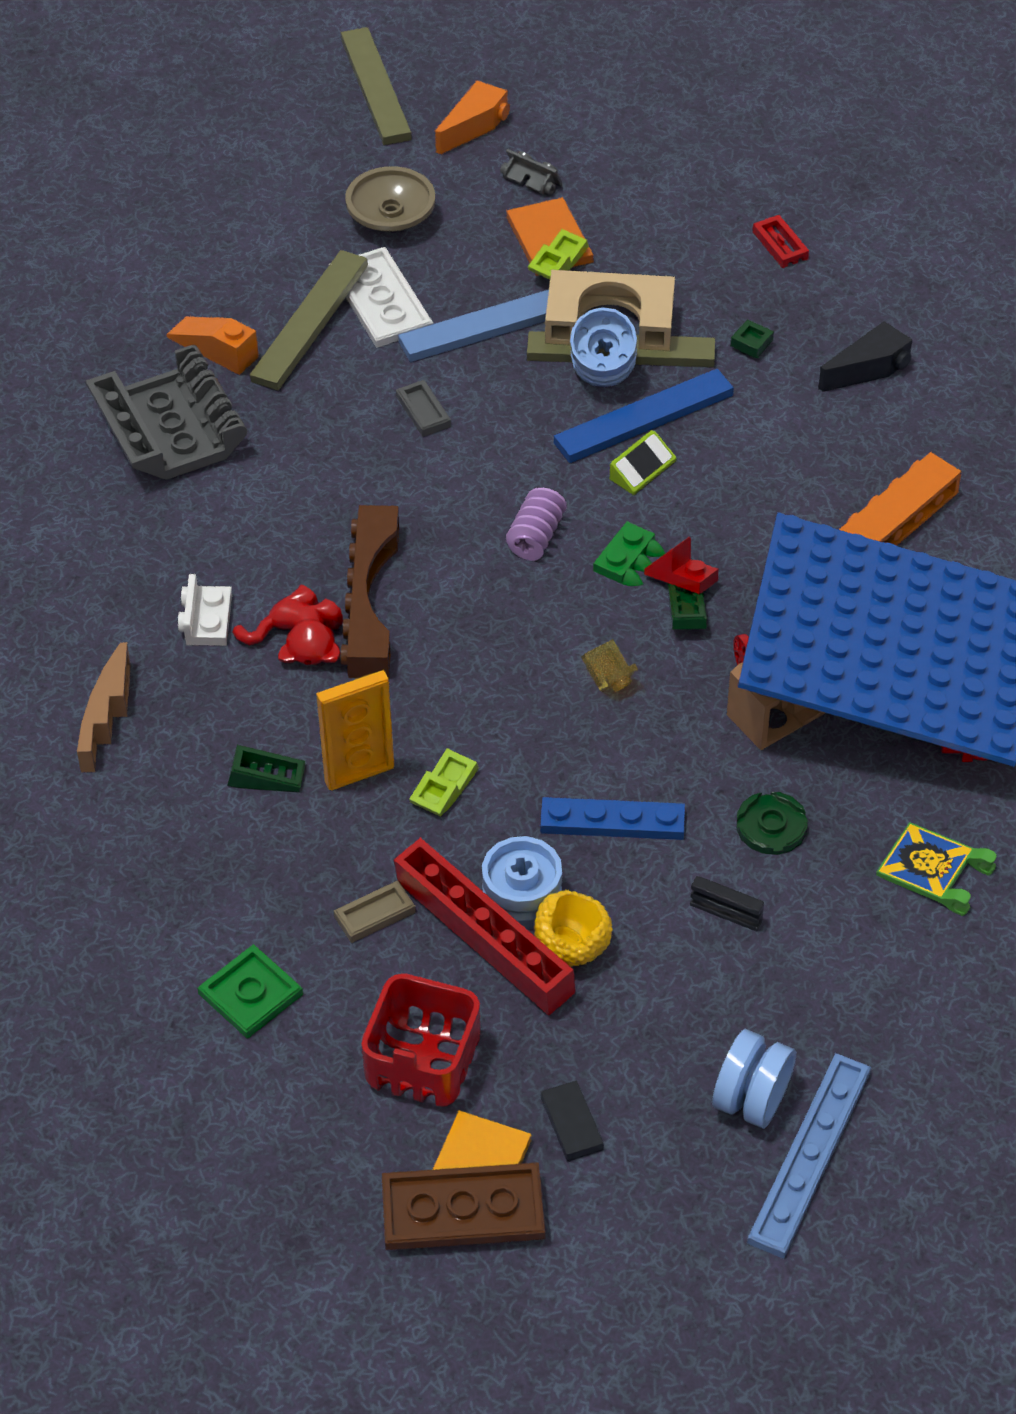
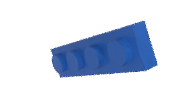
[540,797,685,840]

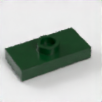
[668,583,707,630]

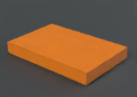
[507,197,593,276]

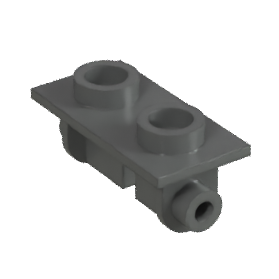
[500,149,563,196]

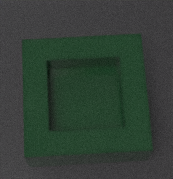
[730,319,774,358]

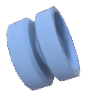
[482,836,562,930]
[712,1029,796,1129]

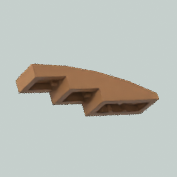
[77,642,131,772]

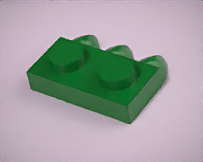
[593,522,666,586]

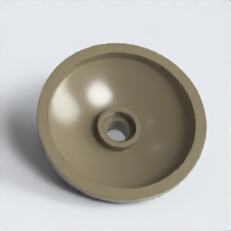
[345,166,435,232]

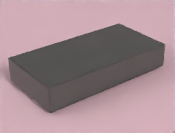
[396,380,451,437]

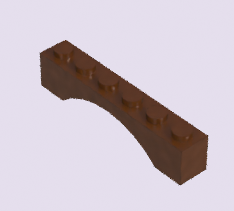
[341,505,400,678]

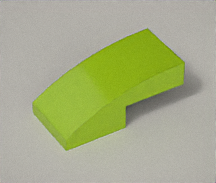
[528,229,589,279]
[409,748,479,817]

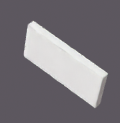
[329,247,433,348]

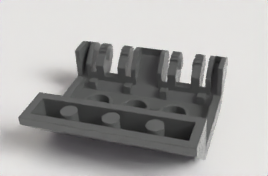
[86,345,248,480]

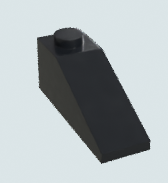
[818,321,912,392]

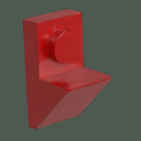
[644,537,719,594]

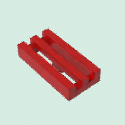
[752,215,809,268]

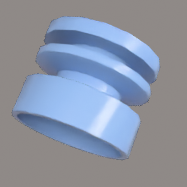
[570,307,637,387]

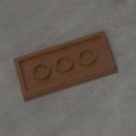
[382,1162,545,1250]

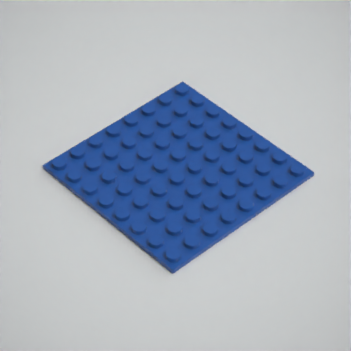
[737,512,1016,767]

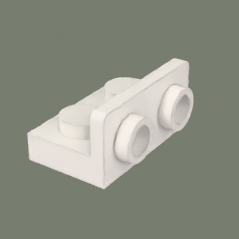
[178,574,232,646]

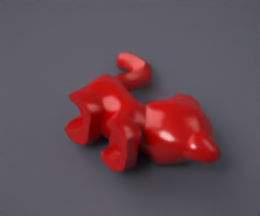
[232,585,343,665]

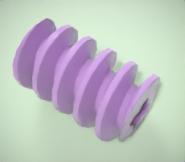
[506,487,567,561]

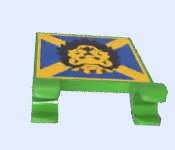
[876,822,996,916]

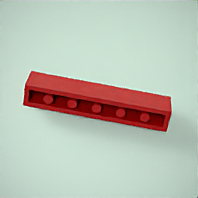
[394,837,576,1015]

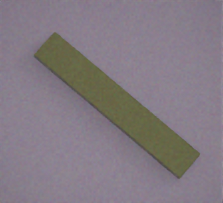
[341,27,411,145]
[250,250,368,391]
[527,331,715,367]

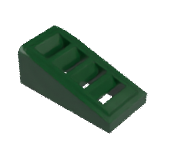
[227,745,306,792]

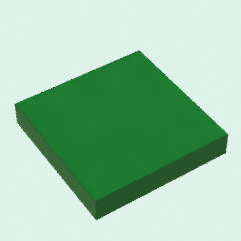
[197,944,303,1039]

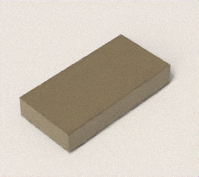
[334,880,416,943]

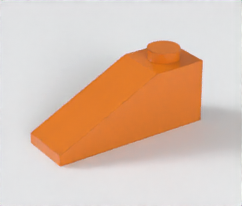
[435,81,510,154]
[167,316,259,375]

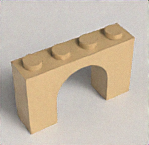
[545,270,675,351]

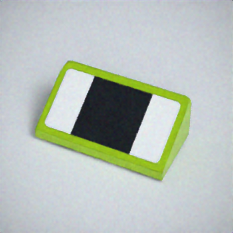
[610,430,677,495]

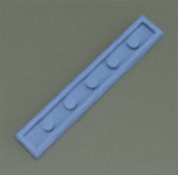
[398,290,549,362]
[747,1053,871,1259]

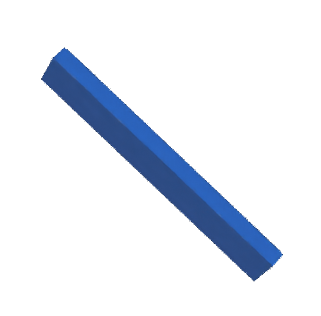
[554,369,734,463]

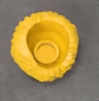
[534,890,613,967]

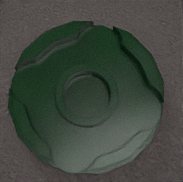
[736,791,807,855]

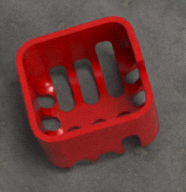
[362,973,481,1107]

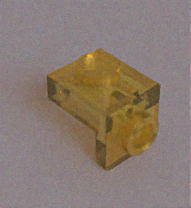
[581,639,638,692]

